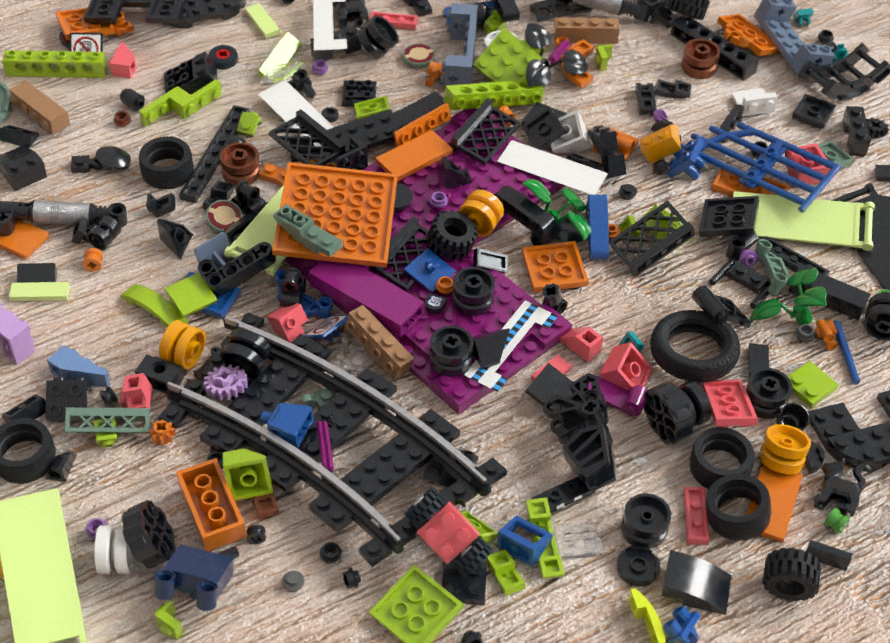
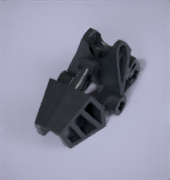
[543,374,616,492]

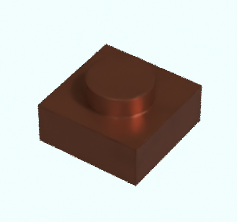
[253,493,279,520]

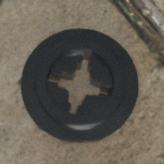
[866,117,889,138]

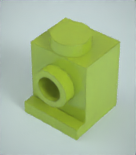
[484,10,507,34]

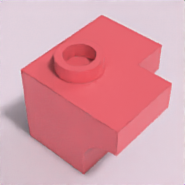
[267,303,308,343]
[119,373,153,408]

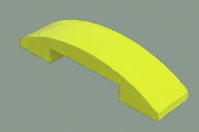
[628,588,666,643]

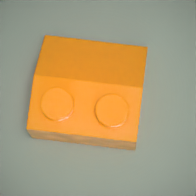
[639,124,682,164]

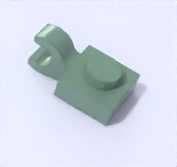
[302,388,336,409]

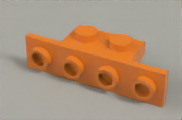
[394,103,451,147]

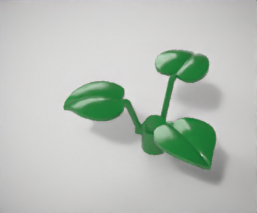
[522,179,591,241]
[750,268,827,326]

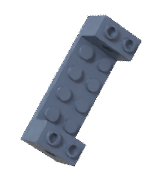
[753,0,835,75]
[441,3,478,91]

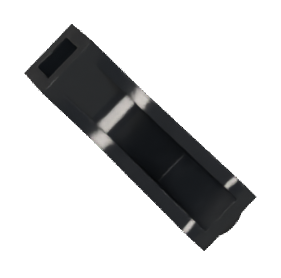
[588,125,626,178]

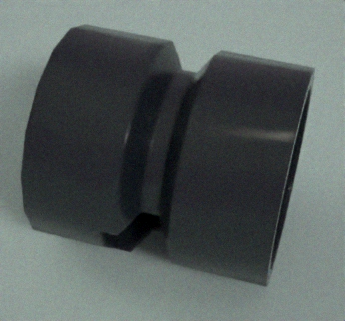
[87,216,121,250]

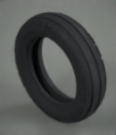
[650,310,740,382]

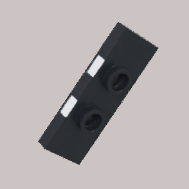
[532,476,596,513]

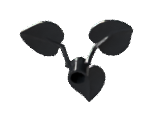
[525,23,588,87]

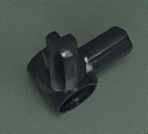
[288,69,316,99]

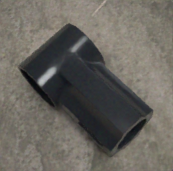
[726,231,758,261]
[542,283,568,315]

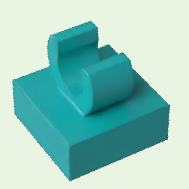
[792,8,814,27]
[832,44,848,63]
[618,331,645,353]

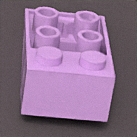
[0,303,35,365]

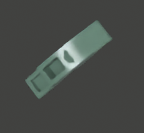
[273,204,343,257]

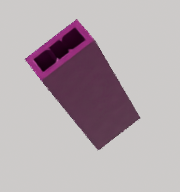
[309,261,424,338]

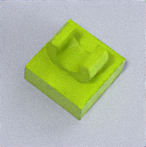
[618,215,641,237]

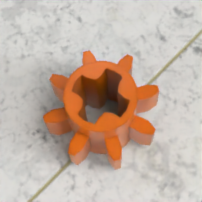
[149,419,176,446]

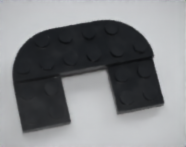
[83,0,188,24]
[161,0,246,29]
[808,390,890,471]

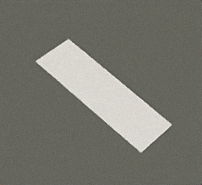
[258,80,333,154]
[497,140,608,194]

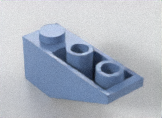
[47,345,110,387]

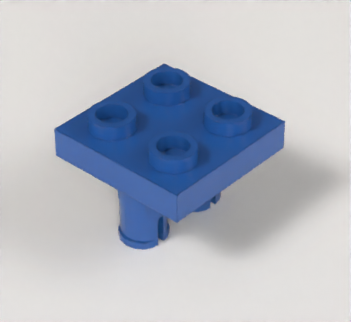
[666,137,706,181]

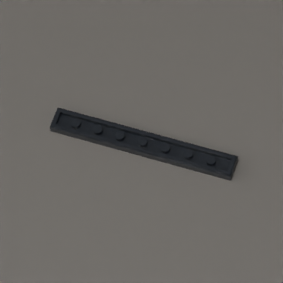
[179,105,249,203]

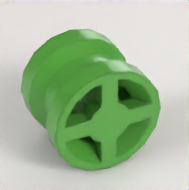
[823,508,850,535]

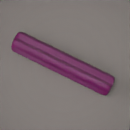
[548,39,571,64]
[316,420,334,472]

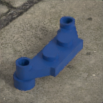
[275,269,333,319]

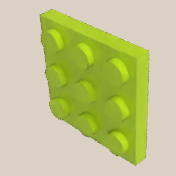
[473,28,542,82]
[369,564,464,643]

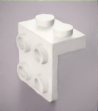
[732,88,778,116]

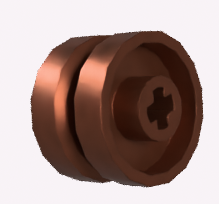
[681,38,720,79]
[220,142,260,186]

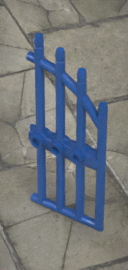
[681,122,842,213]

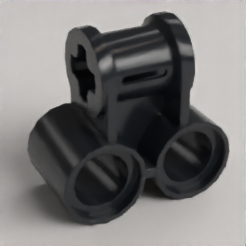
[231,180,267,216]
[280,267,306,307]

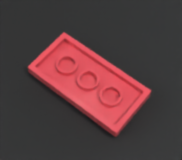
[702,380,758,428]

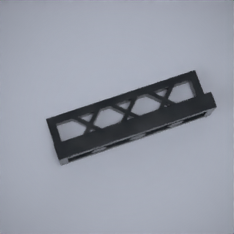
[529,0,593,22]

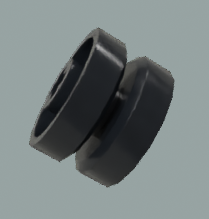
[357,15,399,58]
[452,267,495,316]
[863,292,890,341]
[429,325,474,377]
[220,328,272,376]
[746,368,792,419]
[677,381,712,428]
[621,493,672,549]

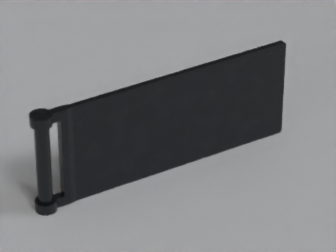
[831,183,890,290]

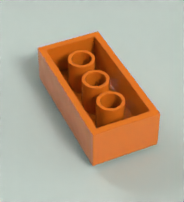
[176,458,247,551]

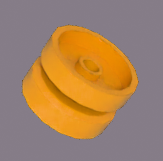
[457,190,504,237]
[159,320,206,370]
[759,424,811,474]

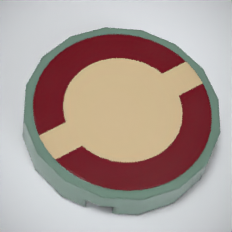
[403,43,435,69]
[206,200,243,233]

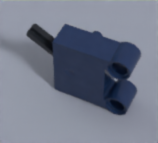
[154,544,240,611]

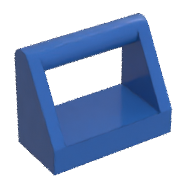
[497,516,553,566]

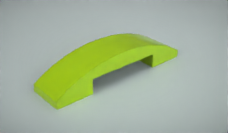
[120,284,189,328]
[526,498,565,579]

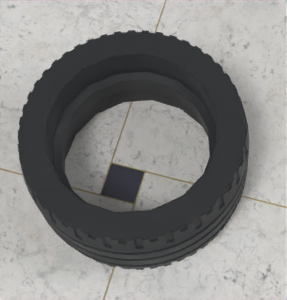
[139,136,194,190]
[0,418,56,484]
[690,427,755,489]
[706,473,771,541]

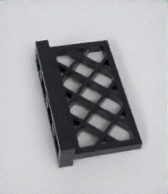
[450,98,521,165]
[269,109,346,166]
[609,200,695,277]
[369,216,439,292]

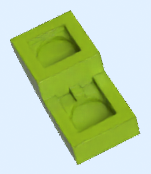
[486,549,525,596]

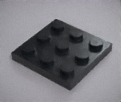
[699,196,760,237]

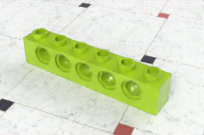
[2,50,108,78]
[443,80,544,110]

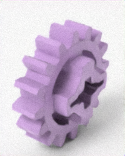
[203,364,248,401]

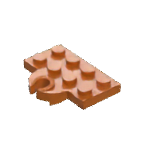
[717,14,780,56]

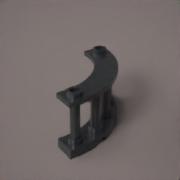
[799,43,890,101]

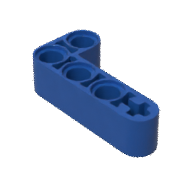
[586,194,609,260]

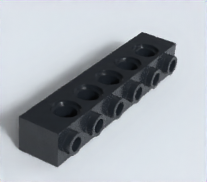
[670,15,759,81]

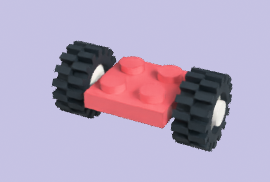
[404,487,493,577]

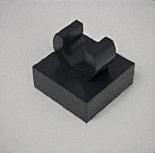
[71,218,92,244]

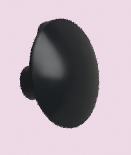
[95,146,131,170]
[555,218,583,243]

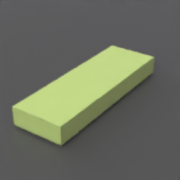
[245,3,280,39]
[9,282,70,301]

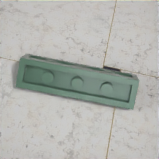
[65,408,150,433]

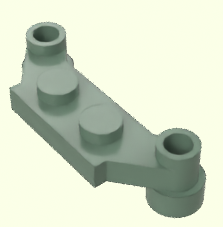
[755,239,790,295]

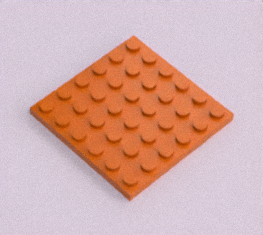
[272,162,398,268]

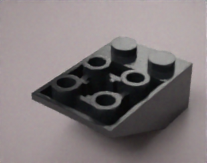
[164,51,218,94]

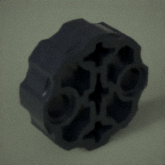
[643,382,695,444]
[121,500,176,569]

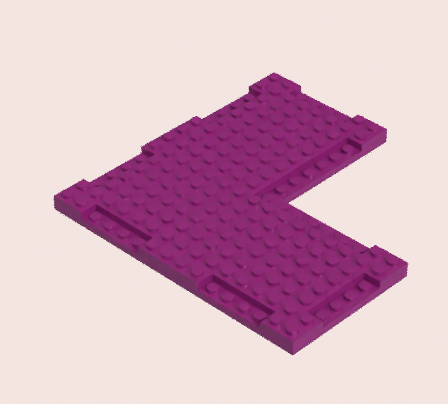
[285,108,573,415]

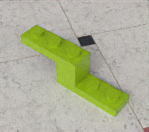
[139,79,222,127]

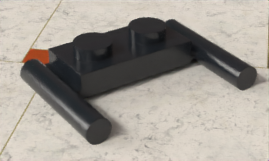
[709,259,771,309]

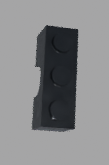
[310,25,362,61]
[842,106,871,156]

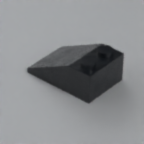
[0,145,47,191]

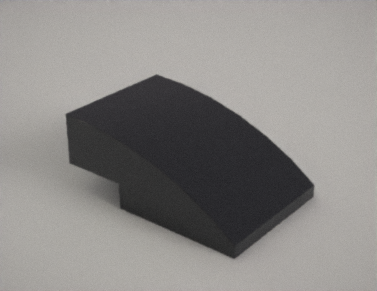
[661,550,732,615]

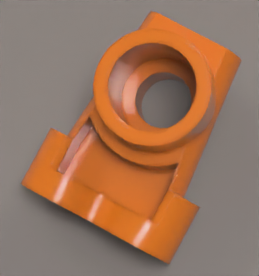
[112,12,135,37]
[425,61,444,87]
[814,319,838,351]

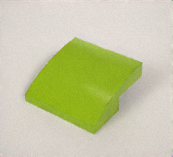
[164,273,217,318]

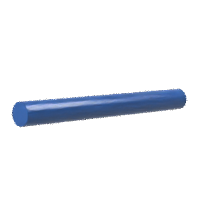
[834,320,861,385]

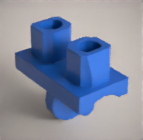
[663,605,700,643]

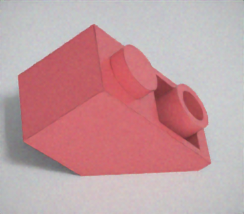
[109,42,136,79]
[560,327,603,363]

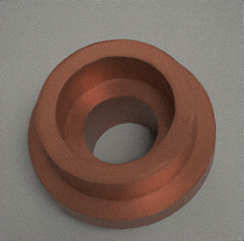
[114,111,131,127]

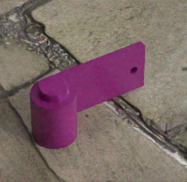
[588,375,647,416]

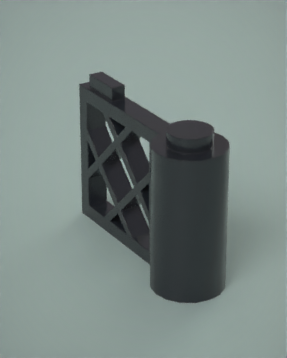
[692,285,752,328]

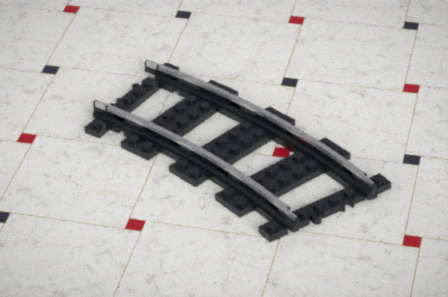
[158,313,507,567]

